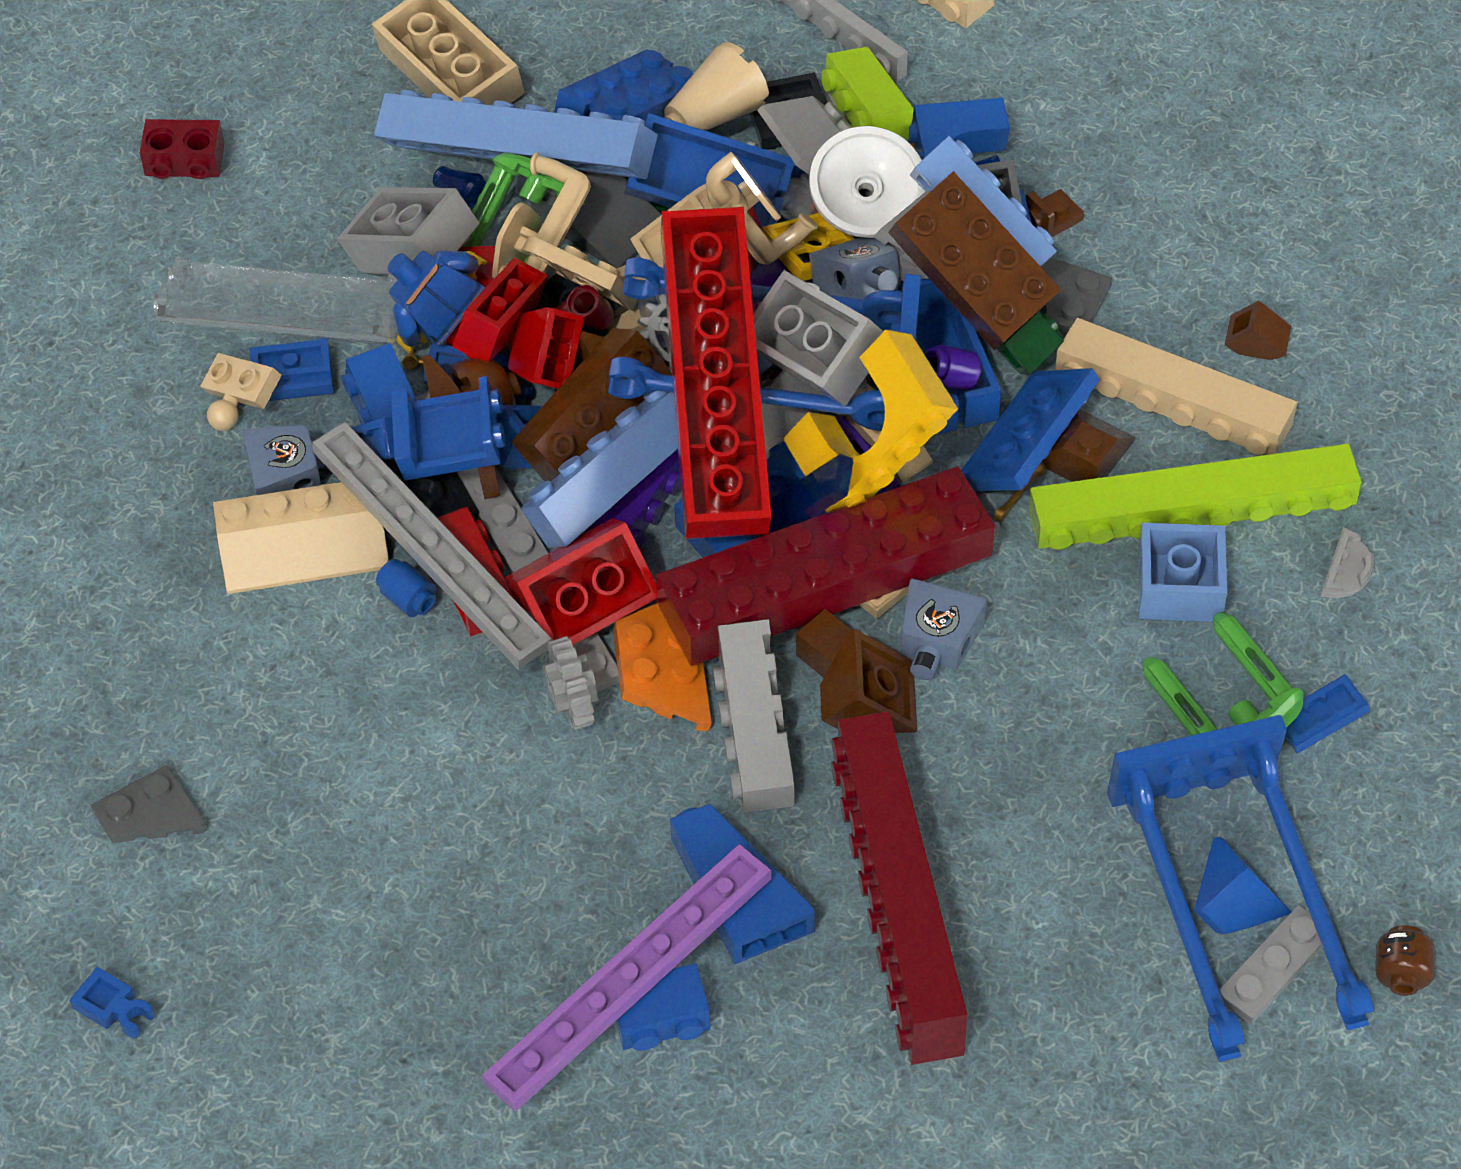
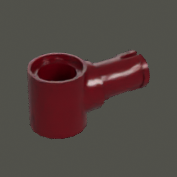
[553,285,614,332]

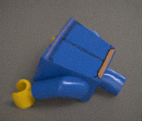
[388,250,487,354]

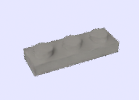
[1219,905,1323,1025]

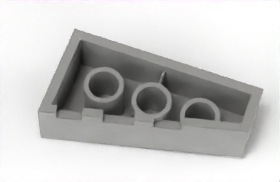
[712,619,794,813]

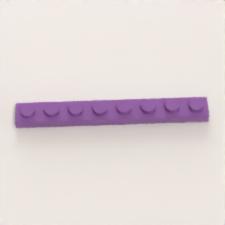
[482,844,772,1112]

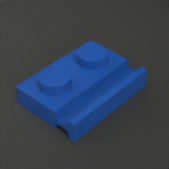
[249,339,334,401]

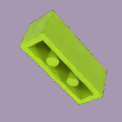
[821,46,914,141]

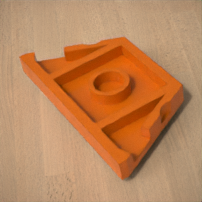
[613,603,712,731]

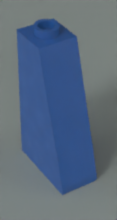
[670,803,815,965]

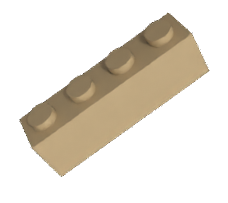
[213,482,389,594]

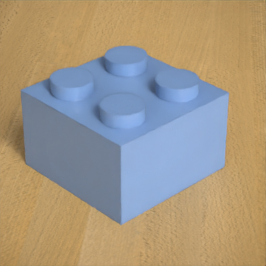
[1138,523,1227,622]

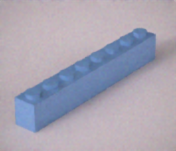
[374,90,658,179]
[520,312,773,548]

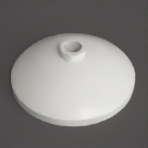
[809,126,925,238]

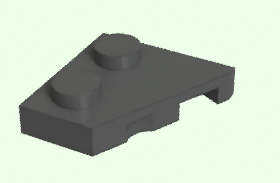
[91,765,207,843]

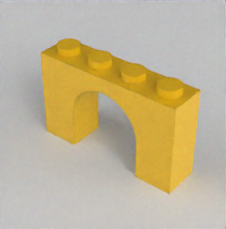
[783,329,958,513]

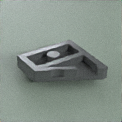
[1041,257,1112,335]

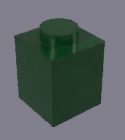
[997,312,1064,374]

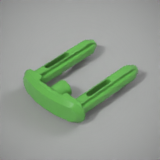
[462,153,586,263]
[1142,612,1304,736]

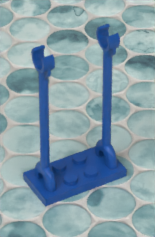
[608,258,921,431]
[1107,715,1374,1062]

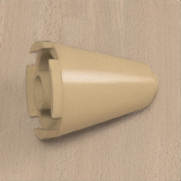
[664,42,769,131]

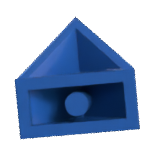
[1194,837,1291,934]

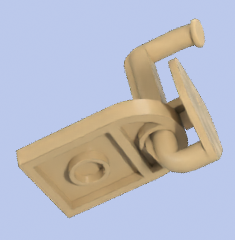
[492,152,638,311]
[630,152,818,268]

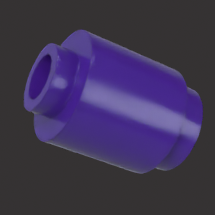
[924,345,982,390]

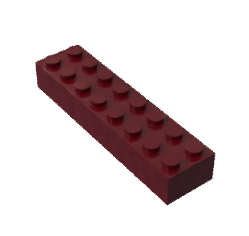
[657,466,995,666]
[831,711,968,1065]

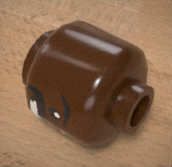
[1375,925,1435,996]

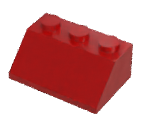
[505,518,657,645]

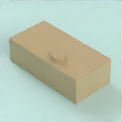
[371,0,525,105]

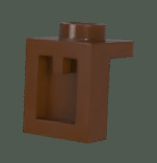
[1025,189,1084,237]

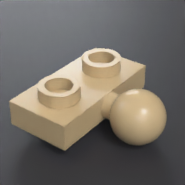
[200,353,282,431]

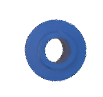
[376,559,437,617]

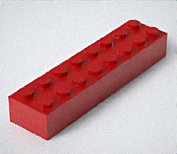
[661,207,772,539]

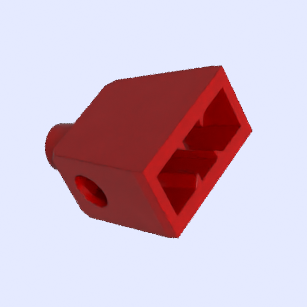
[508,307,585,389]

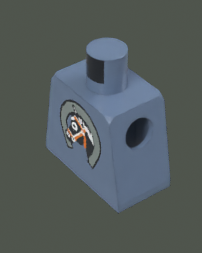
[809,237,901,299]
[242,424,327,495]
[901,578,987,680]

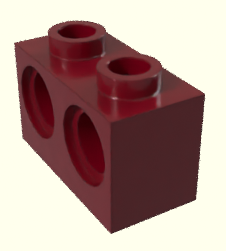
[139,119,225,179]

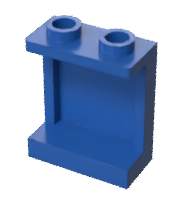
[391,376,505,480]

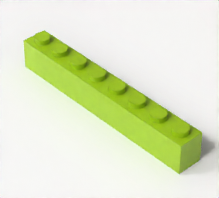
[1028,443,1362,550]

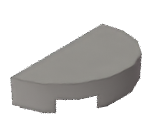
[1321,527,1374,598]

